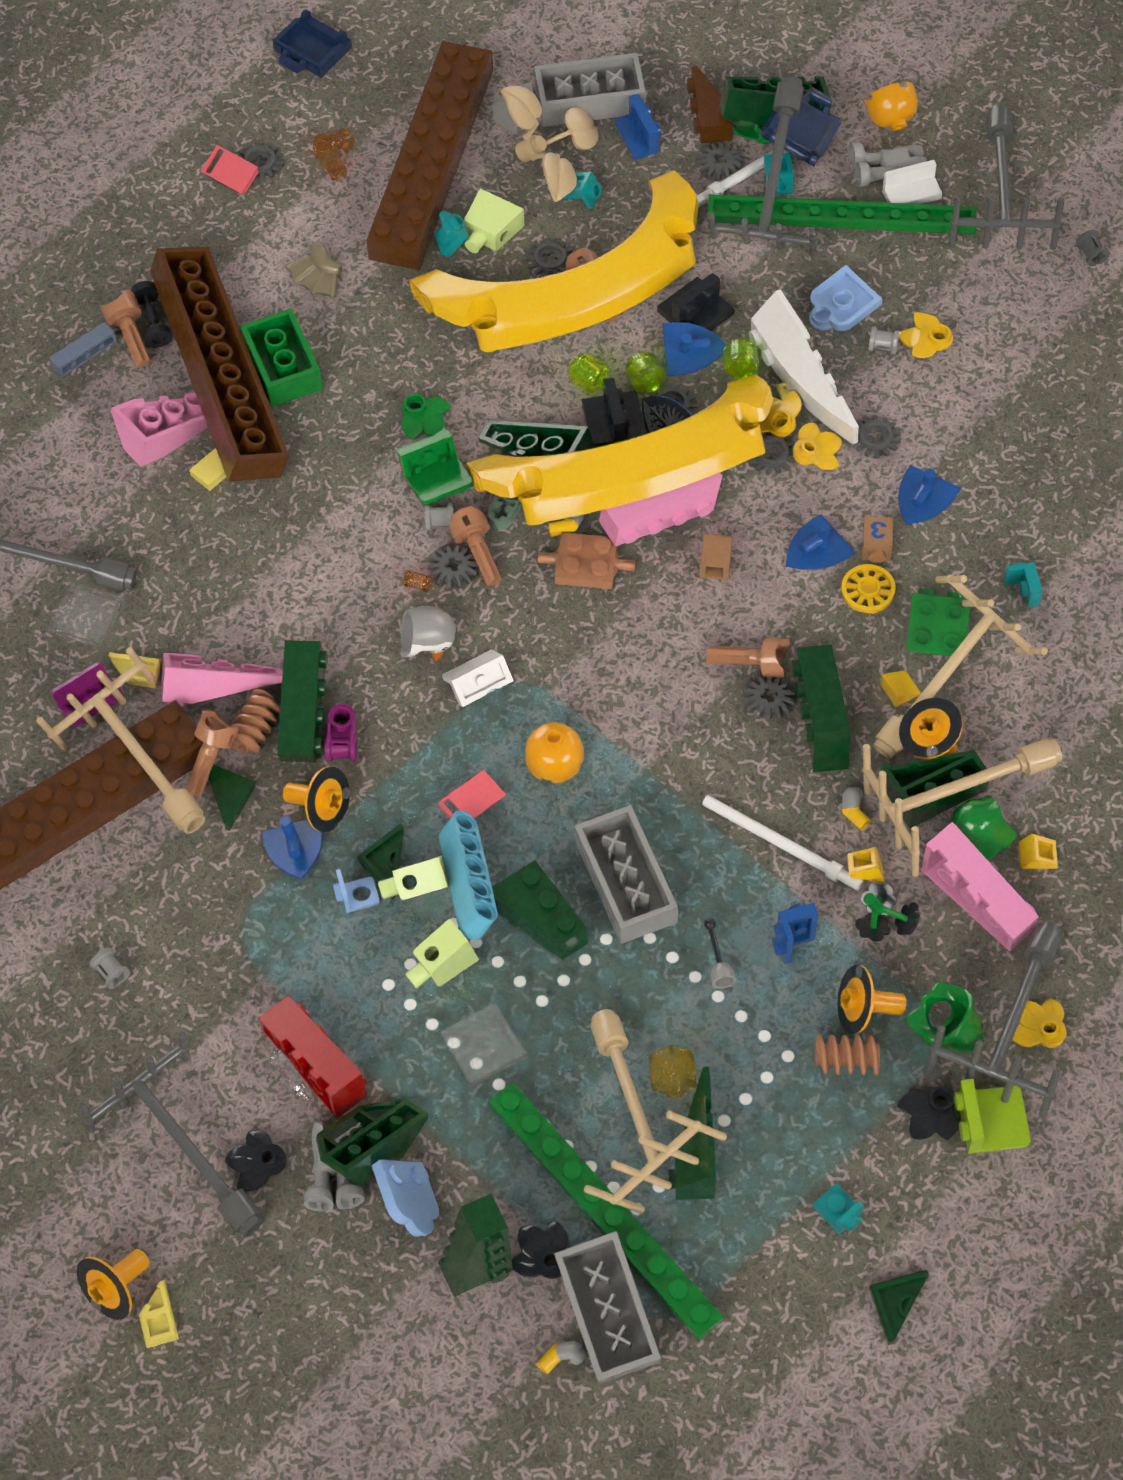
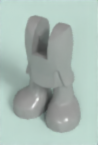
[848,141,927,187]
[304,1120,365,1212]

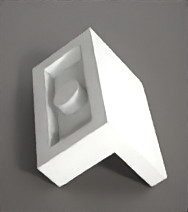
[882,160,942,204]
[442,650,514,707]

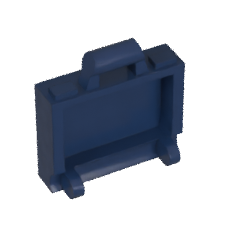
[272,9,352,78]
[759,88,841,167]

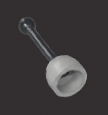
[704,918,737,989]

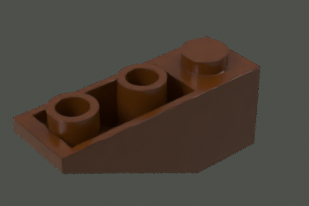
[687,66,733,143]

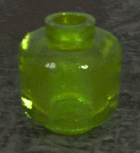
[722,338,759,379]
[625,352,666,393]
[568,353,611,394]

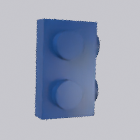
[615,94,661,160]
[772,903,818,964]

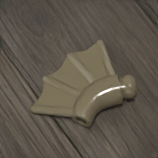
[285,241,342,298]

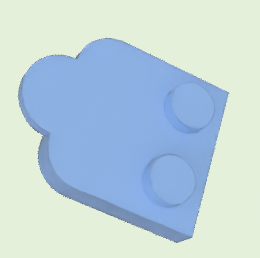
[809,265,882,331]
[371,1159,439,1237]

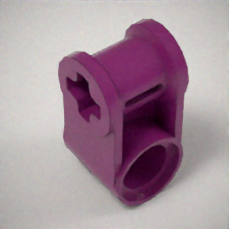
[325,703,357,762]

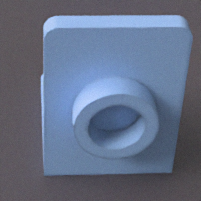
[333,869,380,913]

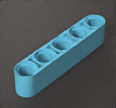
[439,810,498,940]

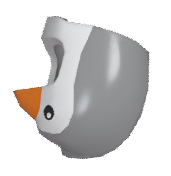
[401,606,456,662]

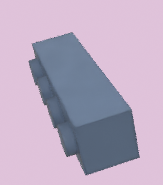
[49,322,117,378]

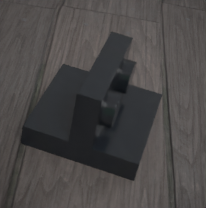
[657,273,734,331]
[582,378,647,448]

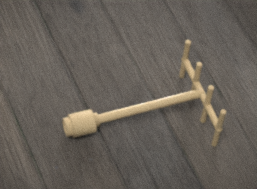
[872,574,1048,760]
[37,647,205,834]
[862,738,1062,877]
[584,1009,727,1213]

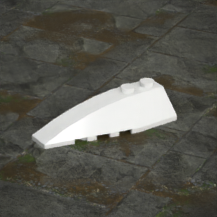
[749,289,859,444]

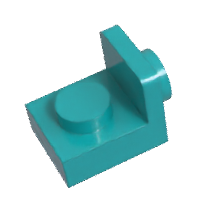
[764,153,793,195]
[562,171,602,209]
[434,210,469,257]
[1004,562,1042,607]
[812,1183,864,1235]

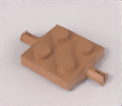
[538,532,636,589]

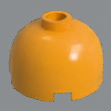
[864,82,918,131]
[525,722,584,783]

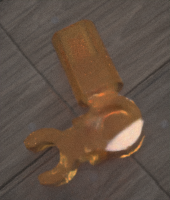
[312,128,355,180]

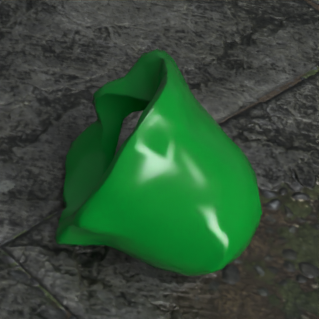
[951,796,1018,860]
[906,981,984,1053]

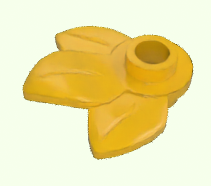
[899,312,953,358]
[757,390,802,437]
[793,423,842,470]
[1012,998,1067,1048]

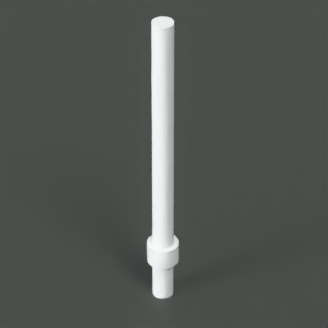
[697,150,789,207]
[702,795,864,891]

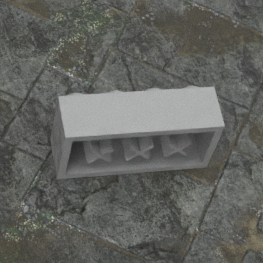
[534,53,646,127]
[574,805,678,944]
[554,1231,662,1384]

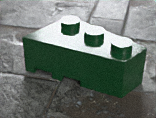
[880,750,989,829]
[492,860,588,960]

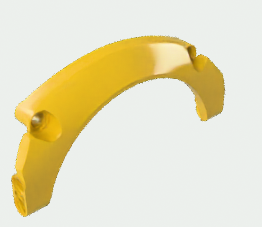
[409,170,698,352]
[466,375,773,525]

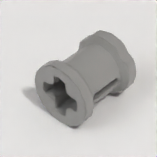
[868,326,900,355]
[424,503,454,531]
[90,948,130,989]

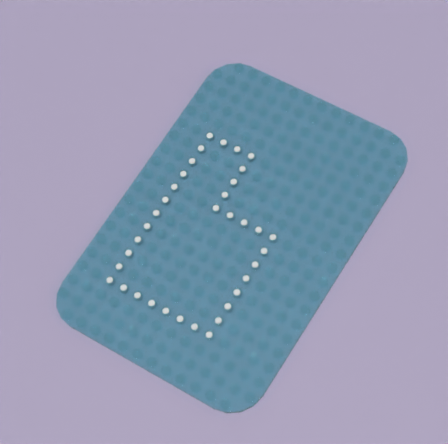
[242,684,935,1319]

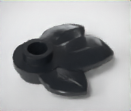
[897,1086,959,1140]
[225,1130,286,1192]
[512,1221,569,1279]

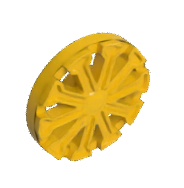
[841,564,896,613]

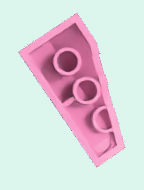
[111,393,208,467]
[161,653,283,707]

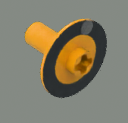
[899,698,963,759]
[283,766,350,832]
[837,965,906,1035]
[77,1249,150,1320]

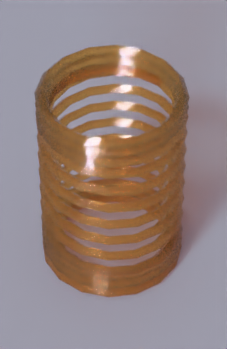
[403,570,432,592]

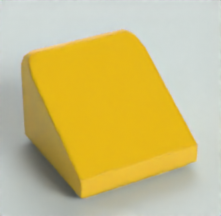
[880,670,921,707]
[1019,834,1058,869]
[847,847,885,882]

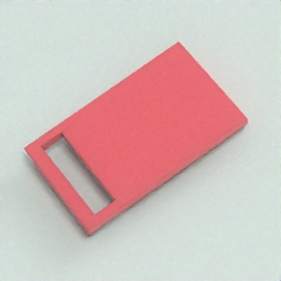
[201,145,259,194]
[438,770,506,819]

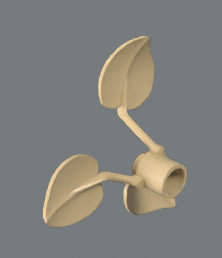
[500,86,599,202]

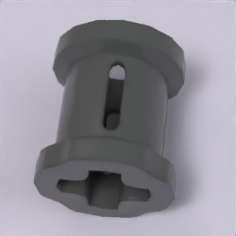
[1076,230,1110,267]

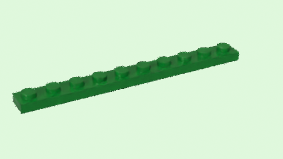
[707,194,977,235]
[488,1082,723,1342]

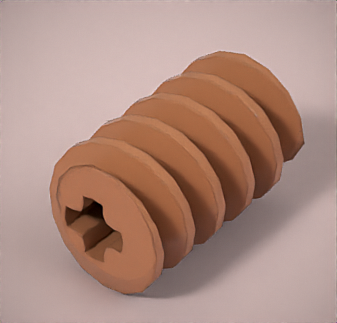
[231,688,280,754]
[814,1035,880,1075]

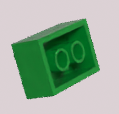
[240,308,323,407]

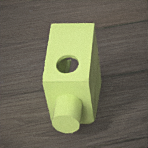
[464,189,525,253]
[378,855,449,901]
[405,919,479,988]

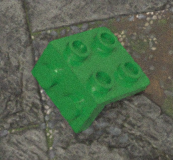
[397,430,474,505]
[906,588,970,656]

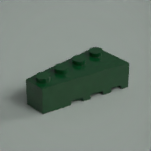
[719,76,832,125]
[277,640,328,763]
[792,644,850,772]
[438,1193,513,1297]

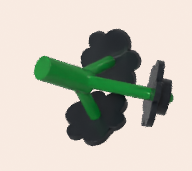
[855,883,920,942]

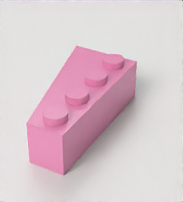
[599,473,722,547]
[921,822,1039,952]

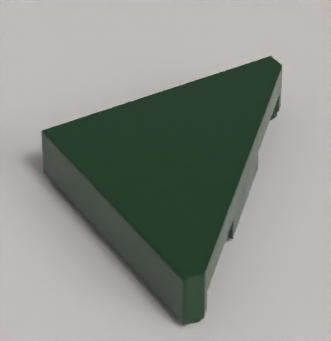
[208,764,256,831]
[357,824,404,899]
[869,1270,929,1345]

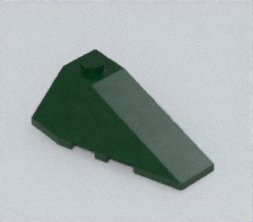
[478,420,595,457]
[668,1066,716,1200]

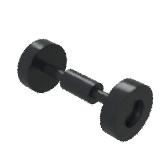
[131,281,172,348]

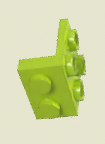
[954,1079,1031,1154]

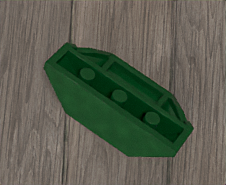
[316,1098,429,1186]

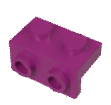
[50,661,124,727]

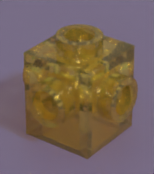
[649,1045,697,1098]

